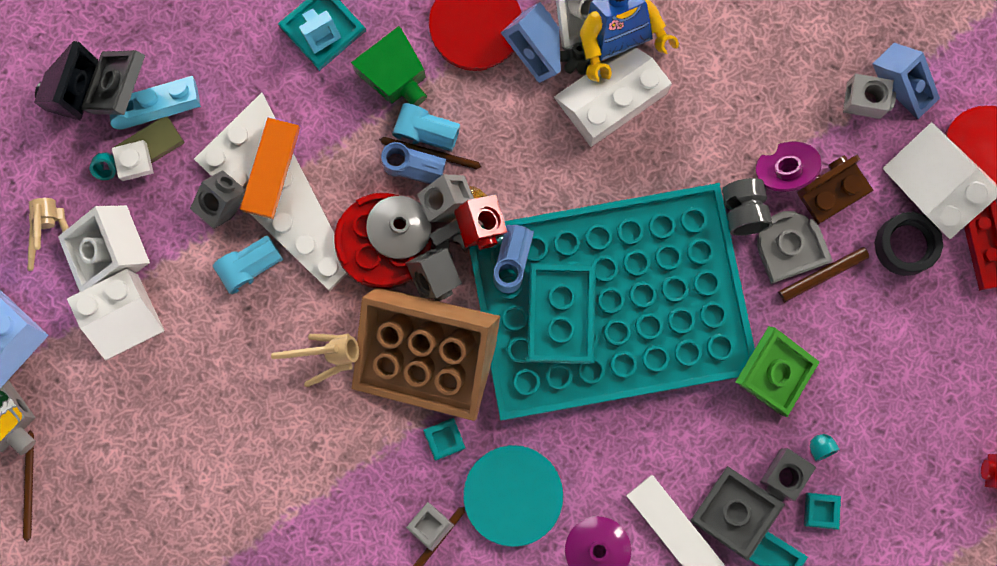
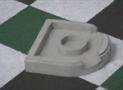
[757,211,833,284]

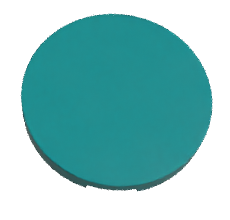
[464,445,563,547]

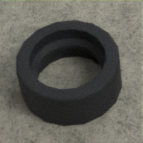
[874,212,943,276]

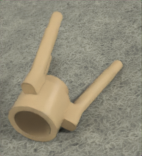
[27,198,69,271]
[271,333,359,387]

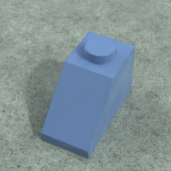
[501,2,561,83]
[872,43,940,119]

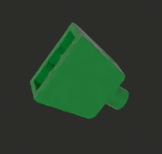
[351,26,427,106]

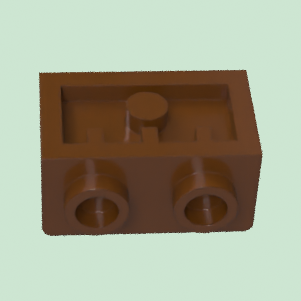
[797,154,874,225]

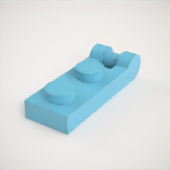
[110,76,201,130]

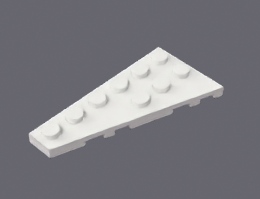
[194,93,347,291]

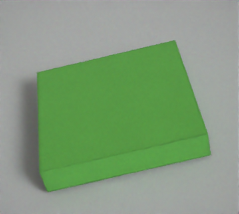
[735,326,820,417]

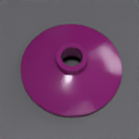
[756,141,822,192]
[565,516,632,566]

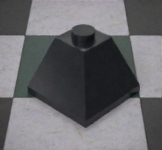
[34,41,98,121]

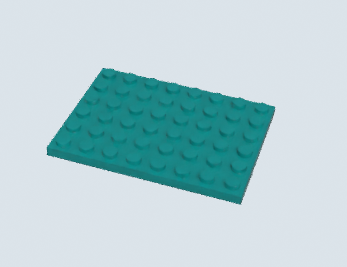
[469,183,755,421]

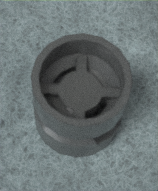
[722,178,773,236]

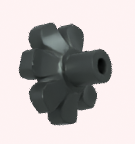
[560,42,591,75]

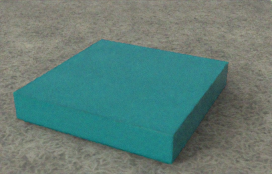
[278,0,366,71]

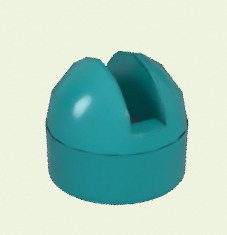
[89,152,117,181]
[809,434,840,462]

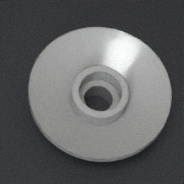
[366,196,431,259]

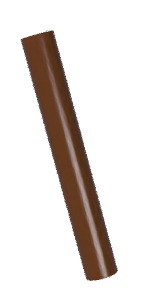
[778,247,869,303]

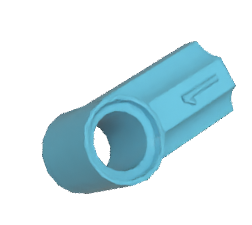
[392,103,460,152]
[213,235,283,294]

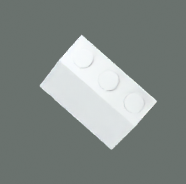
[554,47,672,147]

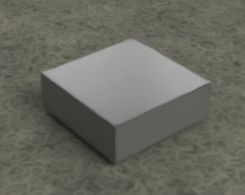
[406,502,454,551]

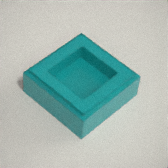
[423,418,466,461]
[804,493,841,530]

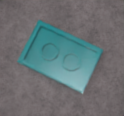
[527,263,596,364]

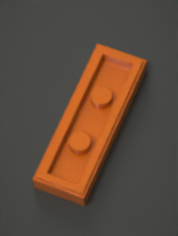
[240,117,300,219]

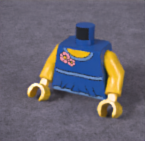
[580,0,679,82]

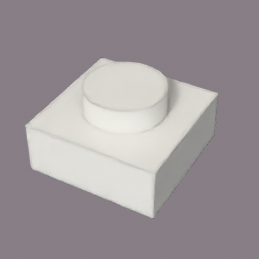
[112,140,154,181]

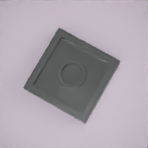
[82,50,145,115]
[690,466,785,561]

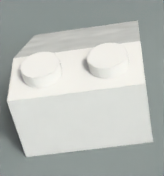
[883,122,997,239]

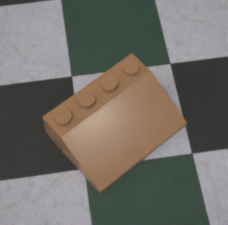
[352,288,500,421]

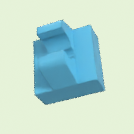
[299,8,341,54]

